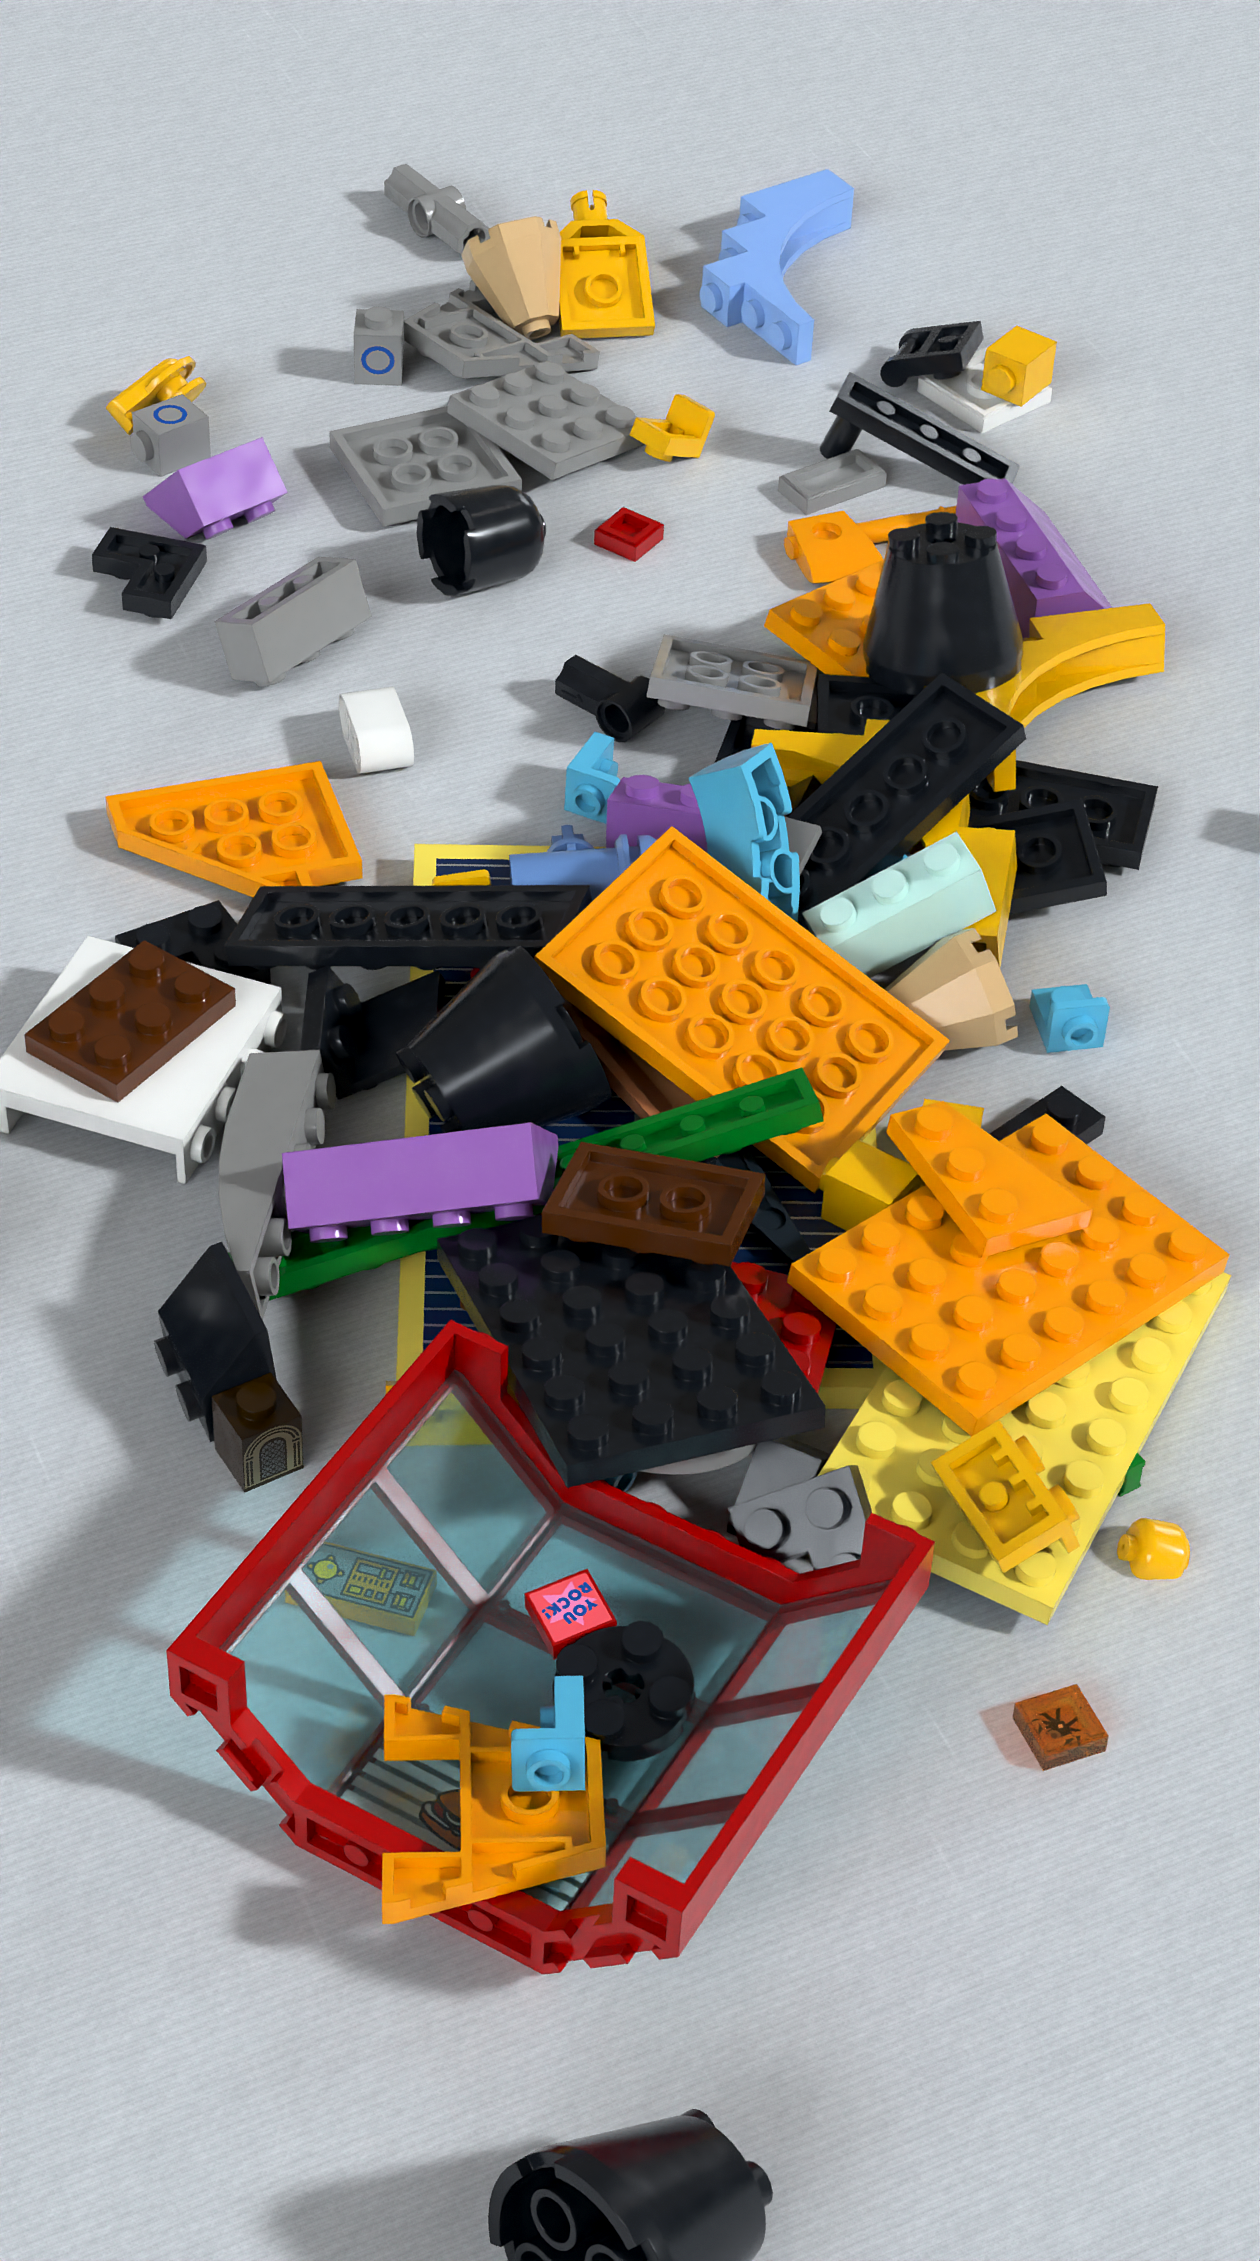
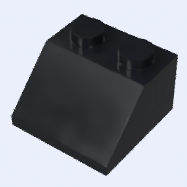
[154,1242,277,1442]

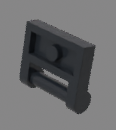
[880,321,984,388]

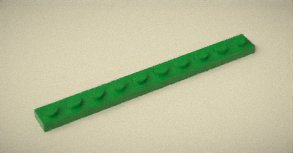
[228,1067,824,1301]

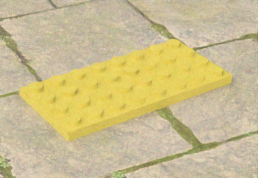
[818,1272,1231,1625]

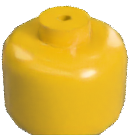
[1117,1518,1190,1580]

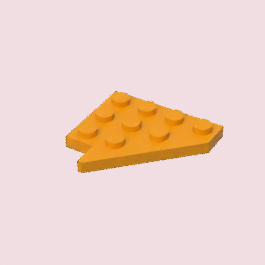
[764,560,927,687]
[105,761,363,897]

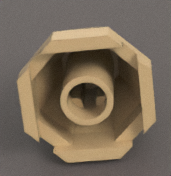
[461,216,561,340]
[884,928,1018,1051]

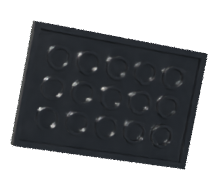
[437,1215,826,1488]

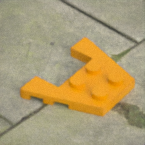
[382,1694,606,1924]

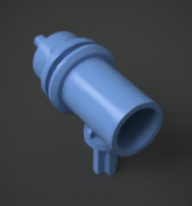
[509,825,657,901]

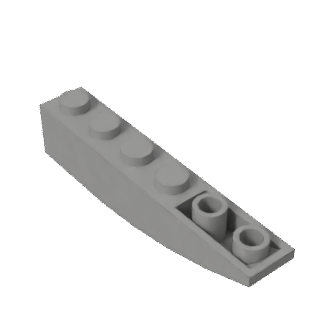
[219,1050,336,1320]

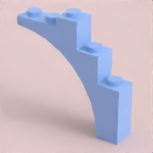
[700,169,854,366]

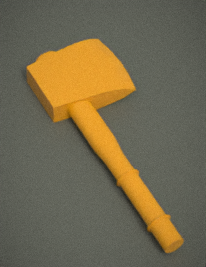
[784,505,957,583]

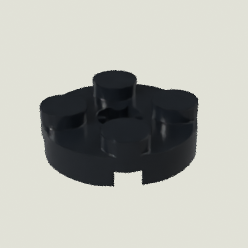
[552,1621,694,1762]

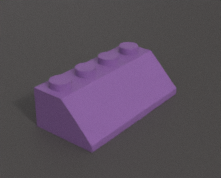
[955,478,1113,639]
[282,1123,558,1243]

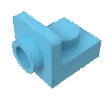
[564,732,620,824]
[1029,984,1110,1053]
[511,1676,585,1792]

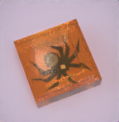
[1012,1684,1109,1771]

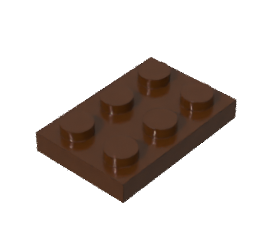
[24,940,236,1103]
[542,1142,765,1266]

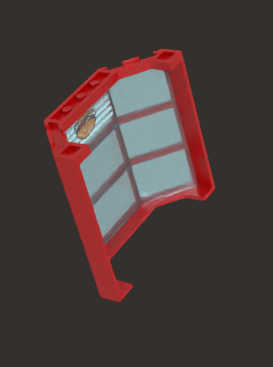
[166,1320,935,1975]

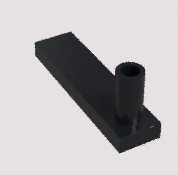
[819,372,1020,485]

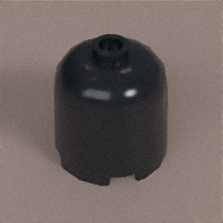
[416,485,546,596]

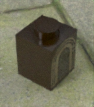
[212,1373,304,1492]

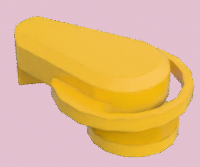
[106,356,206,435]

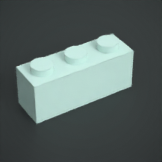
[802,831,996,978]

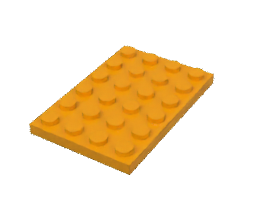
[534,826,950,1194]
[787,1114,1230,1437]

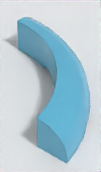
[689,743,800,922]

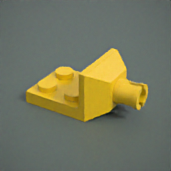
[559,190,655,339]

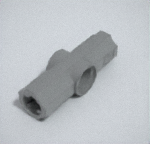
[384,164,490,254]

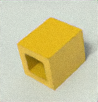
[981,325,1057,407]
[819,1139,921,1231]

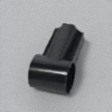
[555,655,665,742]

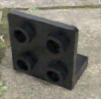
[300,965,446,1100]

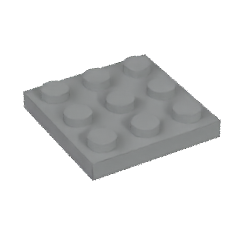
[447,361,645,480]
[329,406,522,526]
[647,634,817,730]

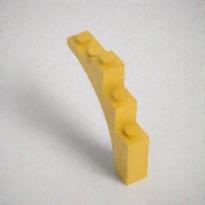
[962,603,1165,792]
[751,719,1017,967]

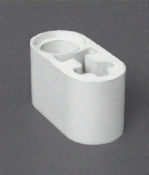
[339,686,414,774]

